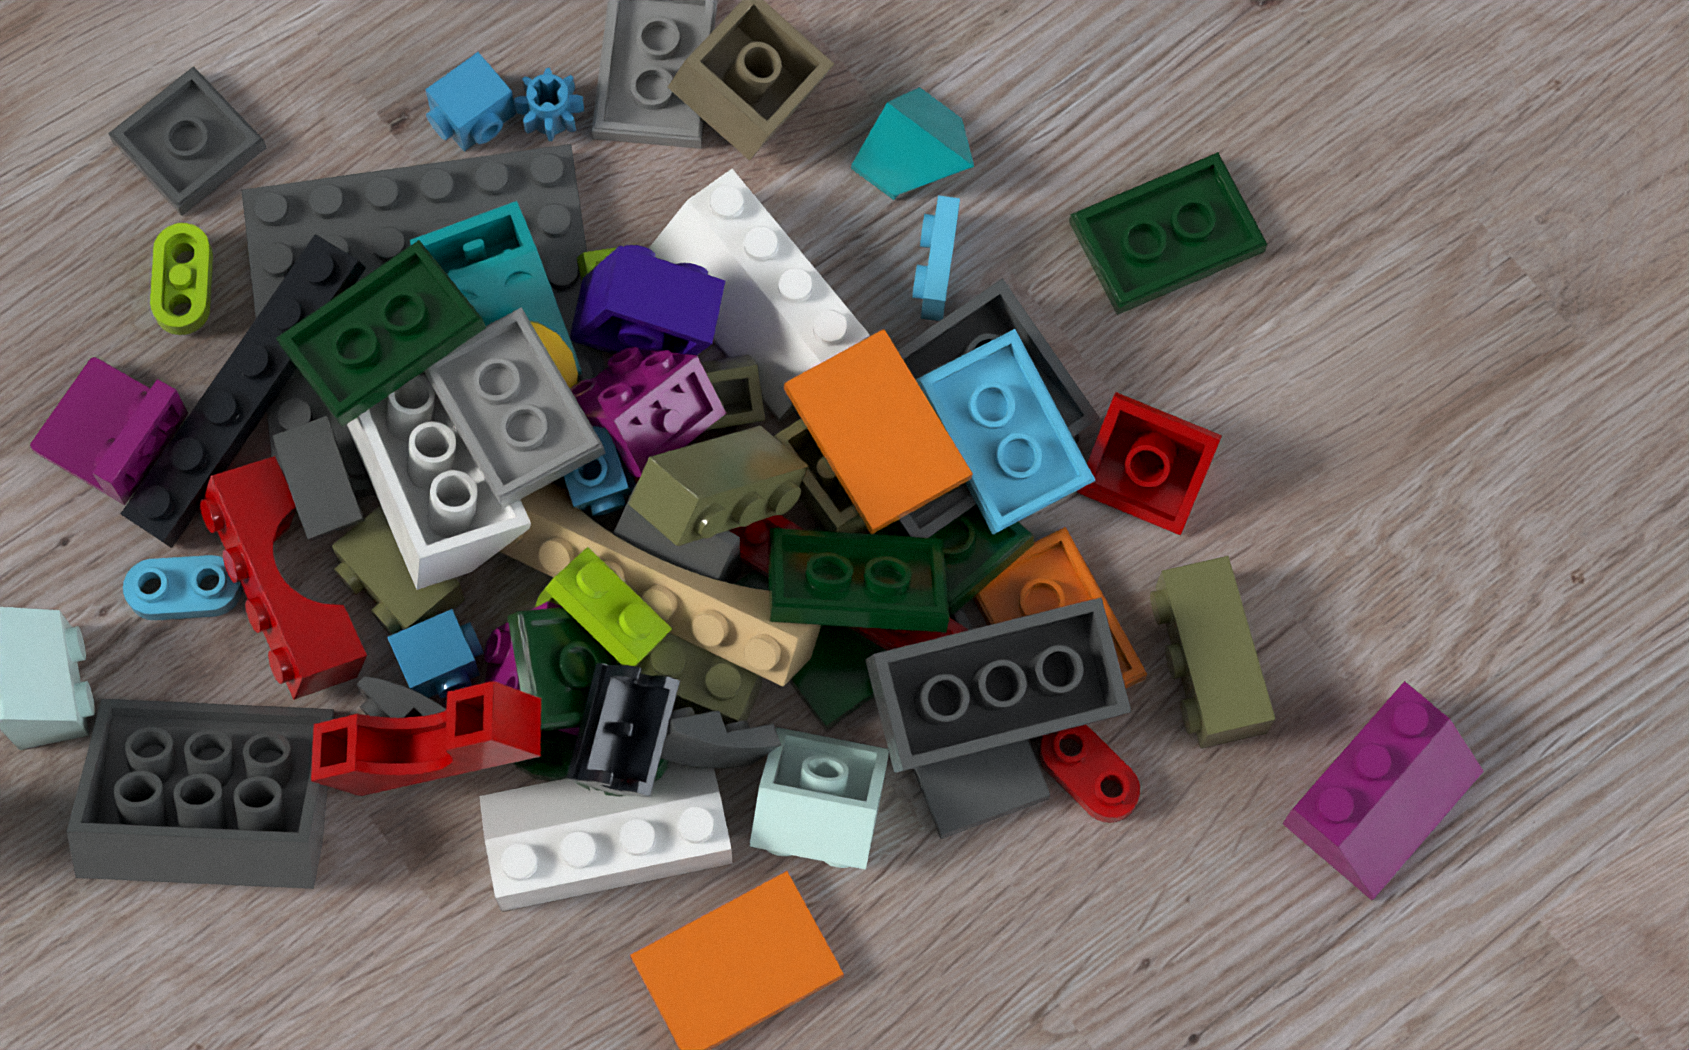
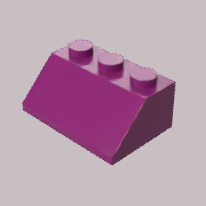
[1282,681,1484,901]

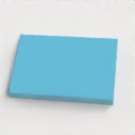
[916,329,1096,534]

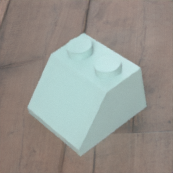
[0,607,95,750]
[749,727,889,870]

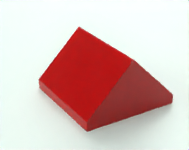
[1076,392,1222,536]

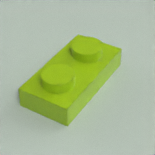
[545,547,672,666]

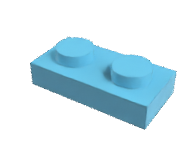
[912,195,960,321]

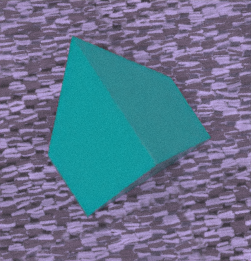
[851,87,975,200]

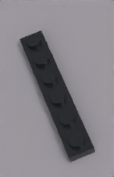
[120,234,366,548]

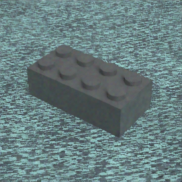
[865,597,1132,773]

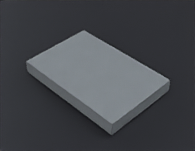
[592,0,718,149]
[423,307,606,509]

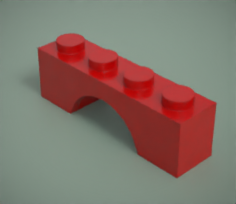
[200,456,367,700]
[311,681,541,796]

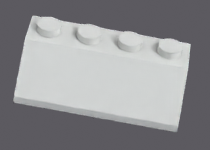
[648,169,870,423]
[347,372,531,590]
[479,761,733,912]

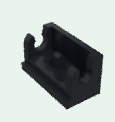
[566,663,680,797]

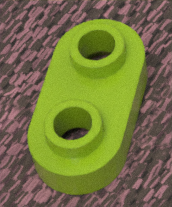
[150,223,213,335]

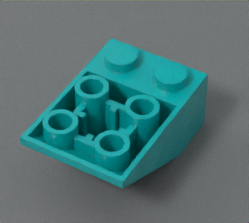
[409,201,582,375]

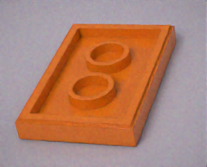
[784,329,973,535]
[973,527,1148,689]
[630,871,844,1050]

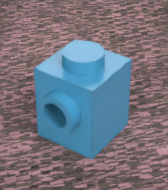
[425,52,516,152]
[564,426,636,516]
[387,609,484,698]

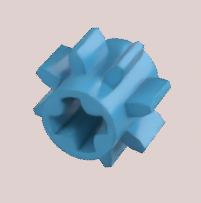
[514,68,584,141]

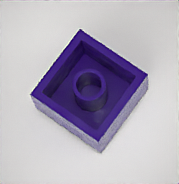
[570,245,726,355]

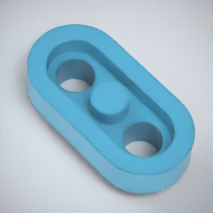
[123,555,242,620]

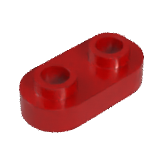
[1039,725,1140,823]

